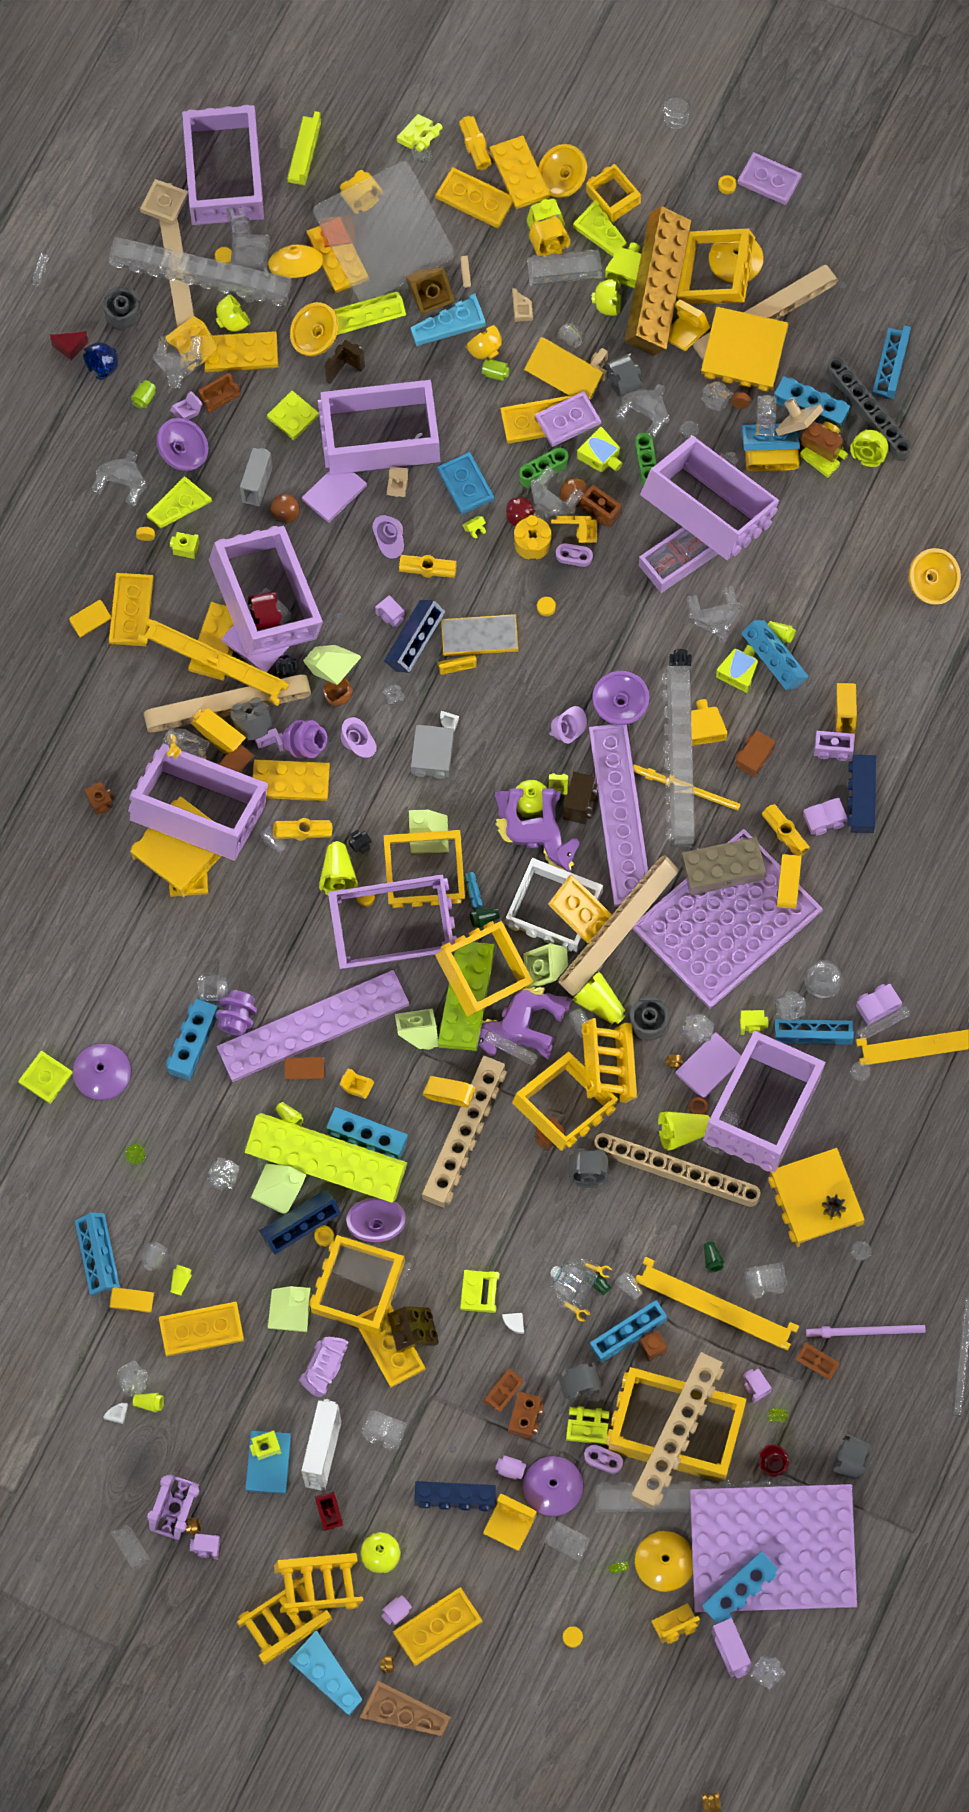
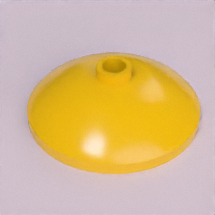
[538,144,587,198]
[709,241,763,284]
[268,244,323,278]
[290,302,339,356]
[909,548,961,605]
[635,1531,693,1592]

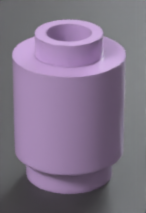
[495,1455,526,1480]
[381,1595,412,1625]

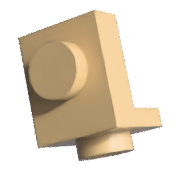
[590,348,608,381]
[387,467,408,497]

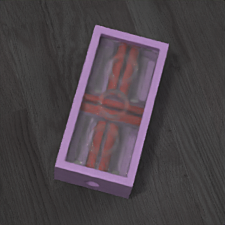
[639,527,718,593]

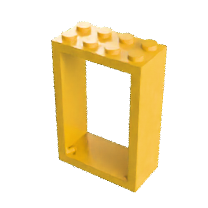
[606,1367,746,1483]

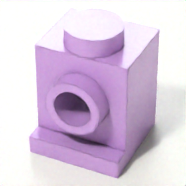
[375,595,405,627]
[743,1368,772,1403]
[190,1534,221,1560]

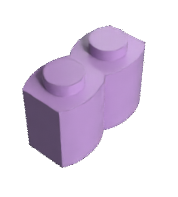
[803,798,847,836]
[856,984,902,1025]

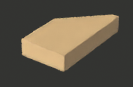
[460,256,471,288]
[512,288,533,322]

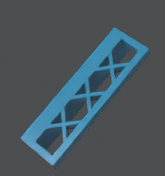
[872,325,911,399]
[775,1019,854,1045]
[75,1213,120,1295]

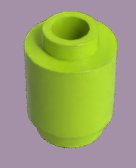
[482,359,510,381]
[131,380,156,409]

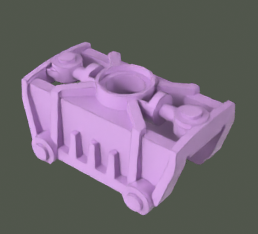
[299,1337,348,1397]
[147,1474,200,1540]

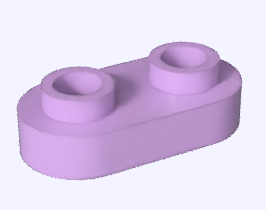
[556,543,593,567]
[584,1445,623,1474]

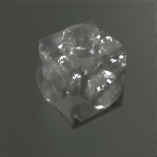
[701,381,733,412]
[774,991,806,1021]
[681,1014,714,1044]
[206,1158,240,1190]
[117,1360,149,1396]
[749,1654,786,1691]

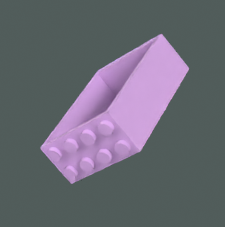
[182,105,264,225]
[318,380,440,475]
[640,435,780,560]
[209,526,323,657]
[128,743,268,861]
[328,874,457,970]
[703,1031,826,1173]

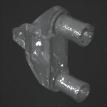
[153,336,203,388]
[614,383,669,439]
[91,450,147,506]
[531,466,584,519]
[686,586,742,642]

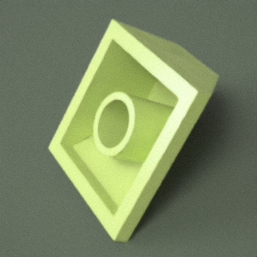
[303,645,361,685]
[409,810,449,854]
[524,944,568,988]
[395,1008,438,1050]
[251,1164,306,1215]
[268,1286,311,1332]

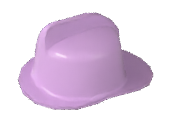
[373,515,404,559]
[549,706,587,744]
[341,717,376,758]

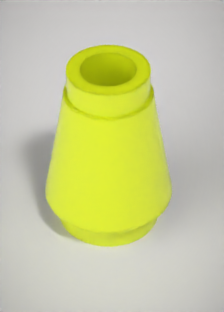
[768,621,795,643]
[275,1102,304,1126]
[170,1265,192,1295]
[133,1393,164,1413]

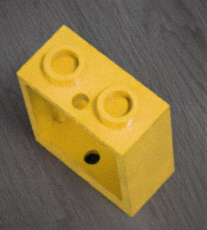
[586,164,641,222]

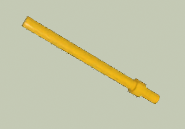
[633,764,741,811]

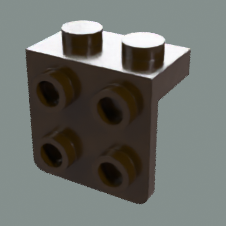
[324,340,365,384]
[387,1306,439,1352]

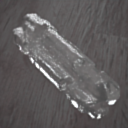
[31,251,49,286]

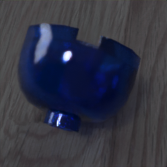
[83,342,118,380]

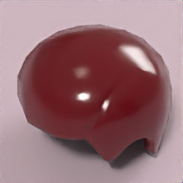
[506,497,534,526]
[759,1444,789,1477]

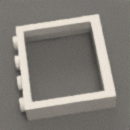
[506,858,603,952]
[302,1399,341,1491]

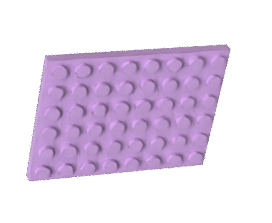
[632,829,823,1009]
[690,1484,857,1612]

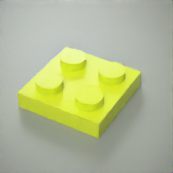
[267,391,319,440]
[18,1051,73,1104]

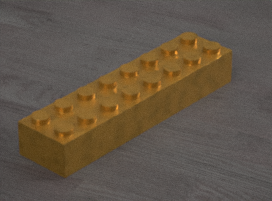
[624,206,691,356]

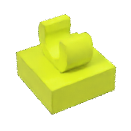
[462,516,486,538]
[549,773,568,795]

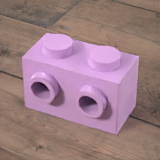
[814,731,855,761]

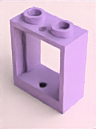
[711,1618,751,1678]

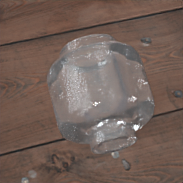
[557,322,584,349]
[140,1241,169,1272]

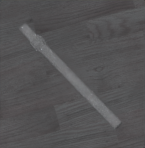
[954,1299,969,1417]

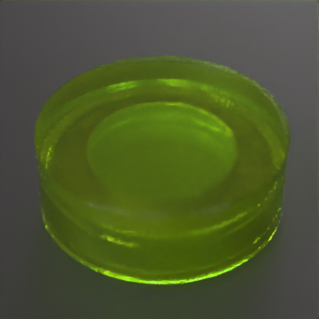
[125,1144,146,1165]
[768,1408,788,1422]
[608,1561,629,1574]

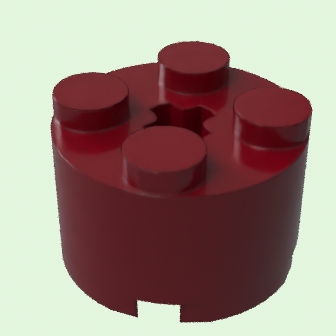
[247,592,282,631]

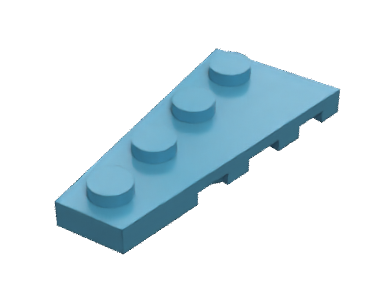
[410,294,486,346]
[289,1630,363,1716]

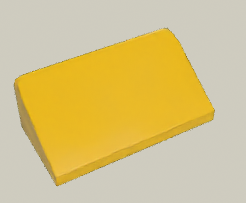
[69,600,111,638]
[437,655,477,675]

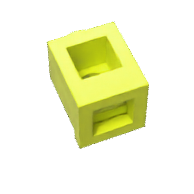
[170,532,200,559]
[740,1010,768,1035]
[249,1431,281,1460]

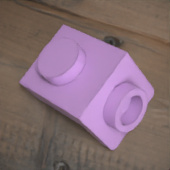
[170,391,202,420]
[255,728,283,751]

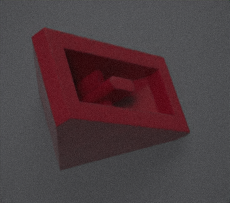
[50,331,88,361]
[314,1491,343,1531]

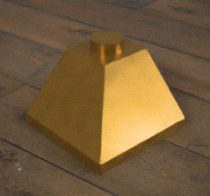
[405,268,455,315]

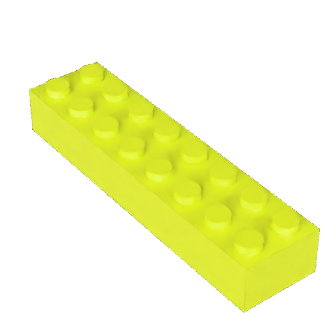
[245,1113,407,1203]

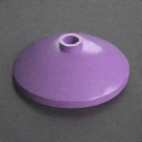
[157,418,208,471]
[593,671,649,725]
[73,1044,131,1100]
[346,1197,406,1242]
[523,1456,583,1516]

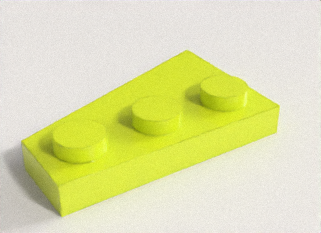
[573,200,627,256]
[147,476,212,528]

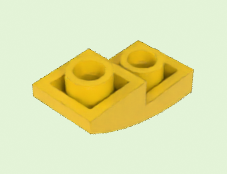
[109,1288,154,1313]

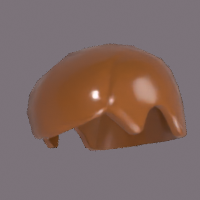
[560,478,588,507]
[270,494,300,523]
[323,677,353,706]

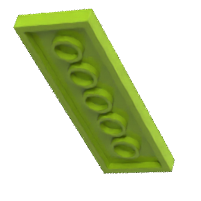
[438,942,496,1051]

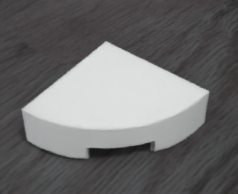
[440,711,459,732]
[503,1313,524,1334]
[104,1403,128,1424]

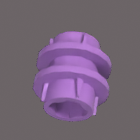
[282,720,328,758]
[215,990,257,1036]

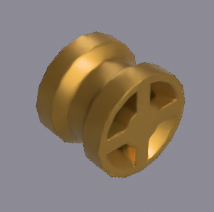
[702,1792,721,1812]

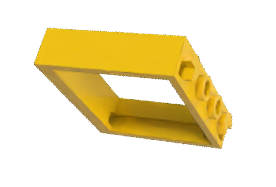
[677,229,755,305]
[384,830,465,908]
[435,921,534,1016]
[512,1051,618,1151]
[309,1235,405,1334]

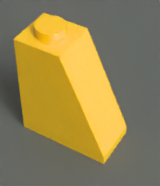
[835,683,857,739]
[191,708,246,754]

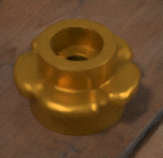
[664,1055,684,1069]
[186,1517,201,1537]
[380,1654,394,1674]

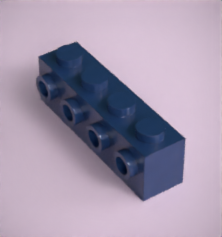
[384,600,446,673]
[847,755,876,833]
[259,1189,341,1255]
[414,1481,496,1512]

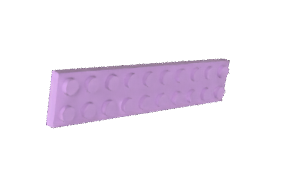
[589,724,648,907]
[216,970,409,1082]

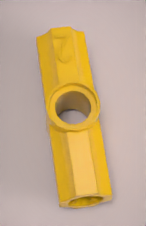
[459,116,491,170]
[399,555,457,578]
[761,804,810,856]
[273,818,333,841]

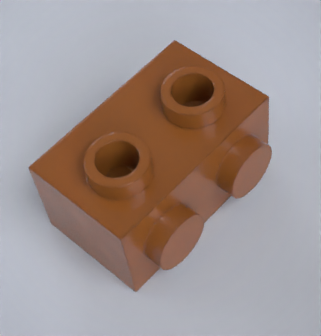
[801,421,843,462]
[581,485,622,528]
[735,730,776,778]
[508,1391,544,1439]

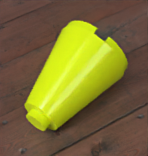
[319,841,358,895]
[572,972,626,1024]
[658,1111,710,1150]

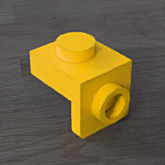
[340,1068,375,1099]

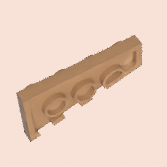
[360,1681,451,1736]

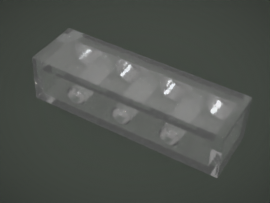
[527,250,602,286]

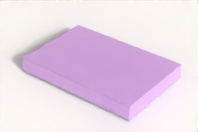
[737,152,802,205]
[535,392,601,447]
[302,471,367,523]
[221,625,289,673]
[675,1032,741,1099]

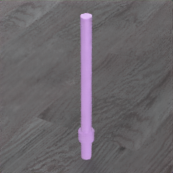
[806,1325,925,1338]

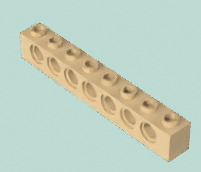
[422,1056,507,1208]
[631,1352,724,1509]

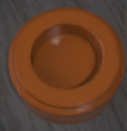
[731,393,750,409]
[689,1097,708,1115]

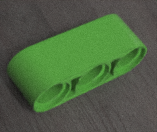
[635,433,657,486]
[519,448,568,487]

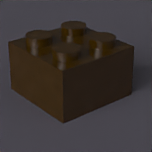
[564,771,598,825]

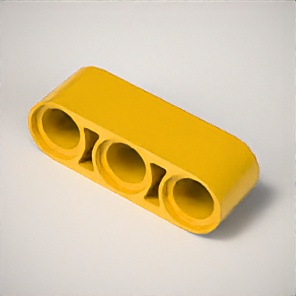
[745,449,800,471]
[777,854,802,909]
[422,1076,476,1107]

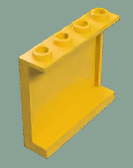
[701,307,788,392]
[130,796,221,898]
[768,1148,865,1247]

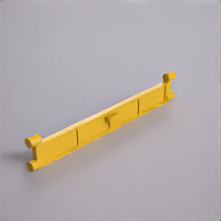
[137,619,290,706]
[856,1029,969,1066]
[634,1257,799,1351]

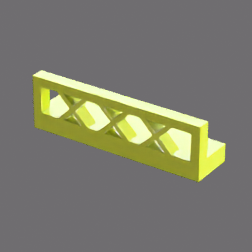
[287,111,321,185]
[334,291,406,335]

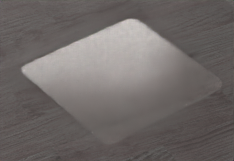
[313,161,454,302]

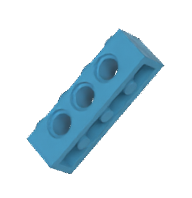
[773,376,850,430]
[741,620,809,690]
[166,999,218,1081]
[326,1107,408,1160]
[590,1300,667,1364]
[701,1551,778,1624]

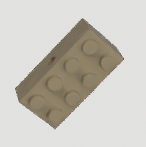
[681,837,766,896]

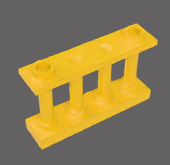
[581,1018,637,1103]
[274,1553,363,1615]
[237,1577,332,1665]

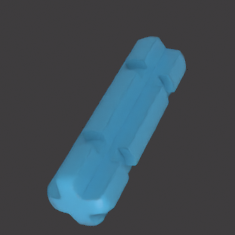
[464,872,483,909]

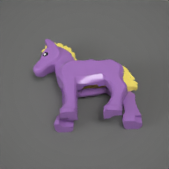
[495,789,580,873]
[478,986,573,1060]

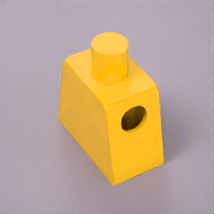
[690,699,727,746]

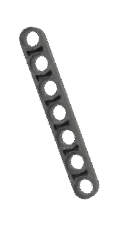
[827,356,911,461]

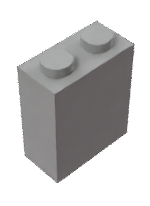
[240,448,273,507]
[411,725,454,779]

